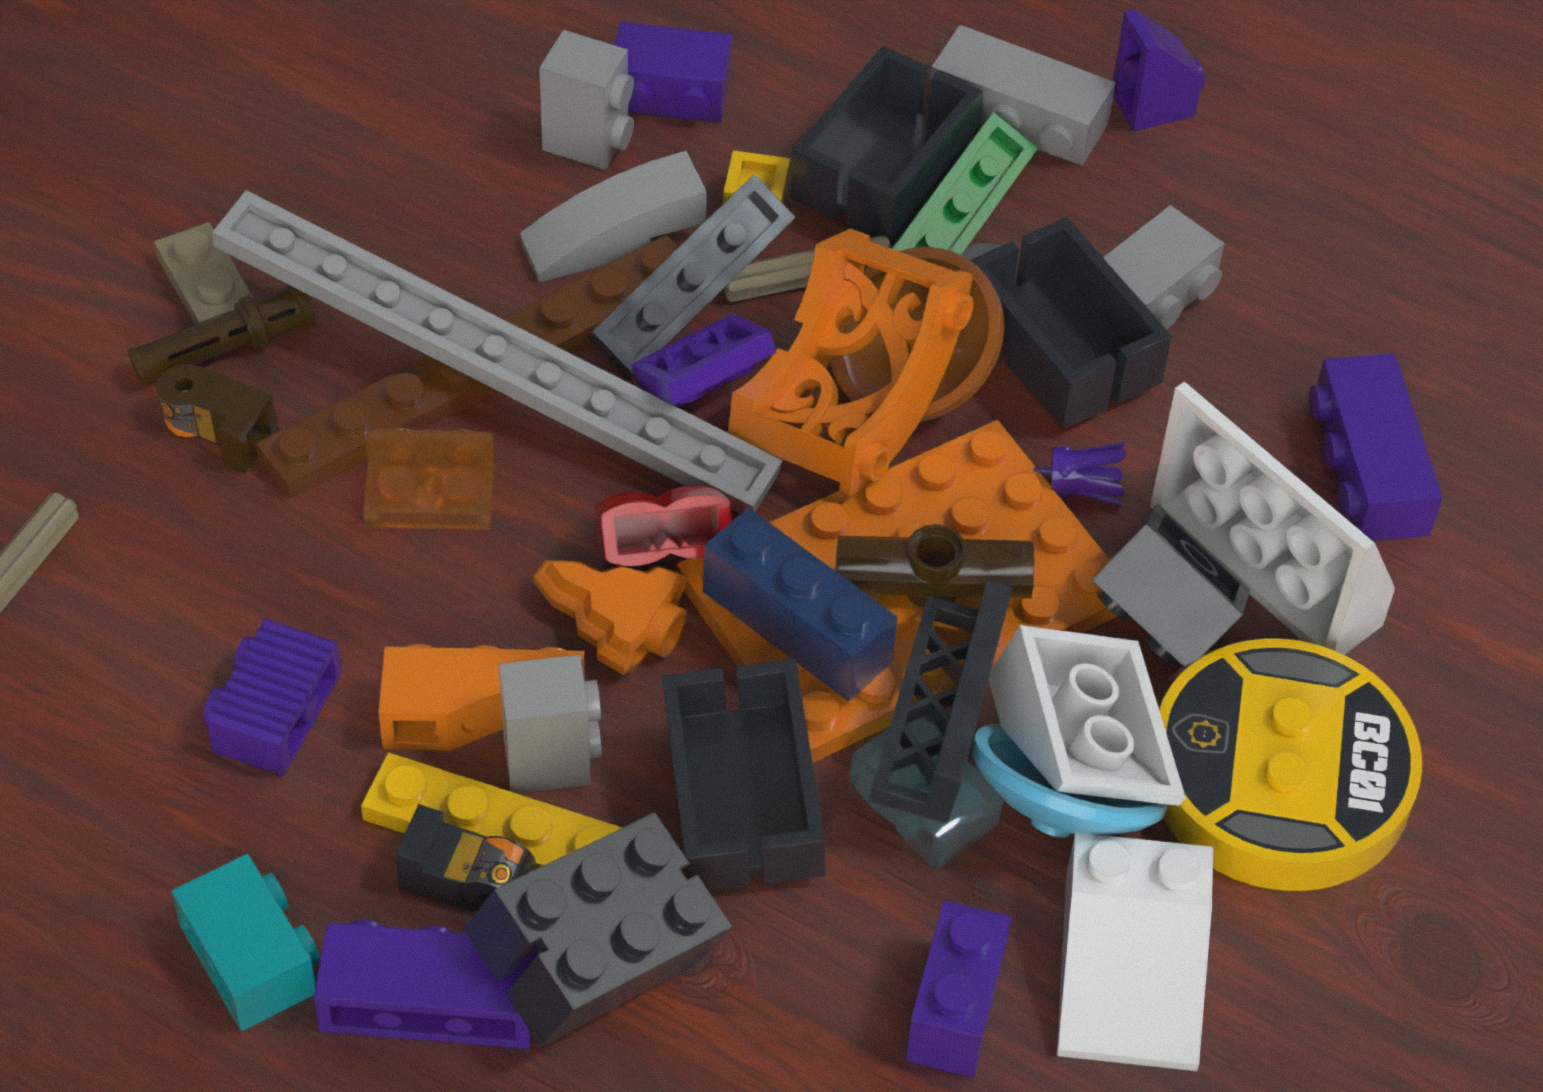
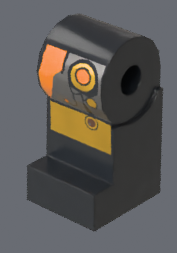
[396,804,536,912]

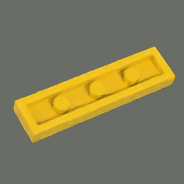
[361,752,622,870]

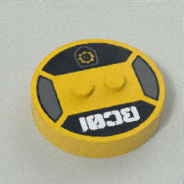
[1159,639,1422,891]

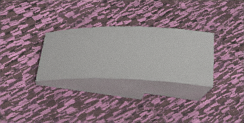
[520,151,707,283]

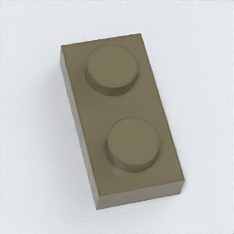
[154,222,254,325]

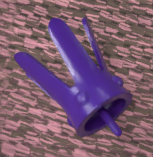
[1033,442,1126,507]

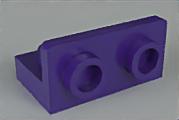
[631,313,776,408]

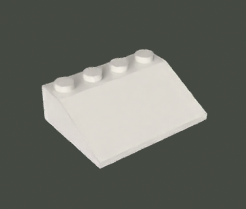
[1150,382,1395,655]

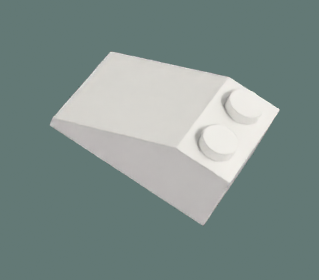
[989,625,1186,806]
[1056,833,1213,1071]

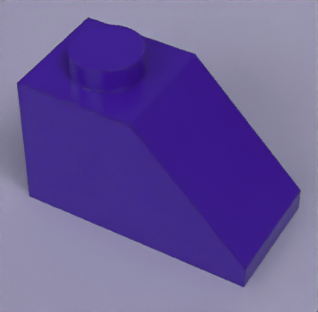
[1113,9,1205,132]

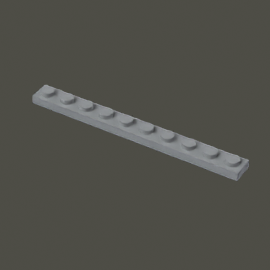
[212,190,782,514]

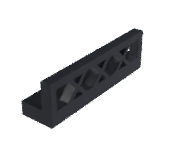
[868,579,1013,824]

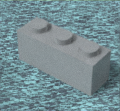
[927,25,1116,166]

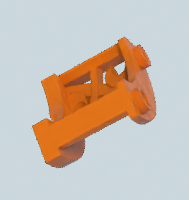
[728,229,974,496]

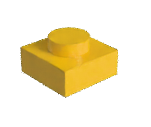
[723,150,790,203]

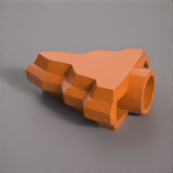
[533,560,688,675]

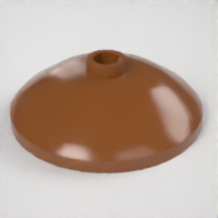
[830,247,1004,422]

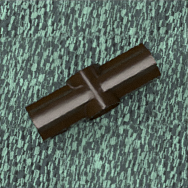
[835,524,1035,608]

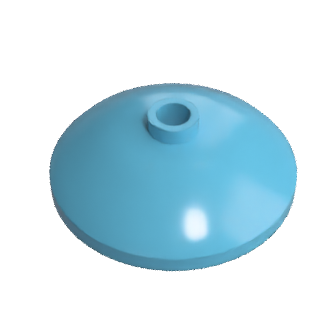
[971,723,1168,838]

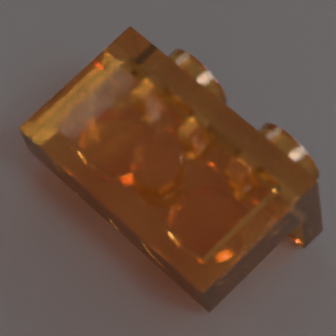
[363,428,495,530]

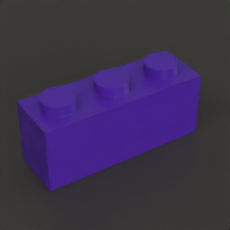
[1309,353,1443,541]
[314,920,540,1049]

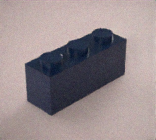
[703,507,897,702]

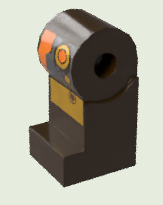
[157,364,279,474]

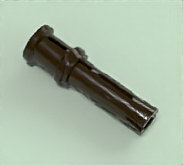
[127,283,317,386]

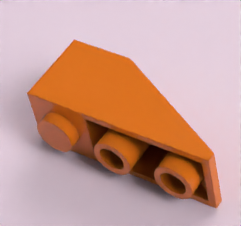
[378,644,585,751]

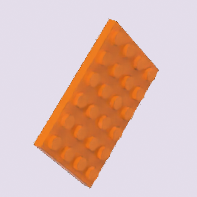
[676,420,1117,763]

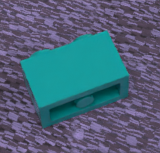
[171,854,321,1032]

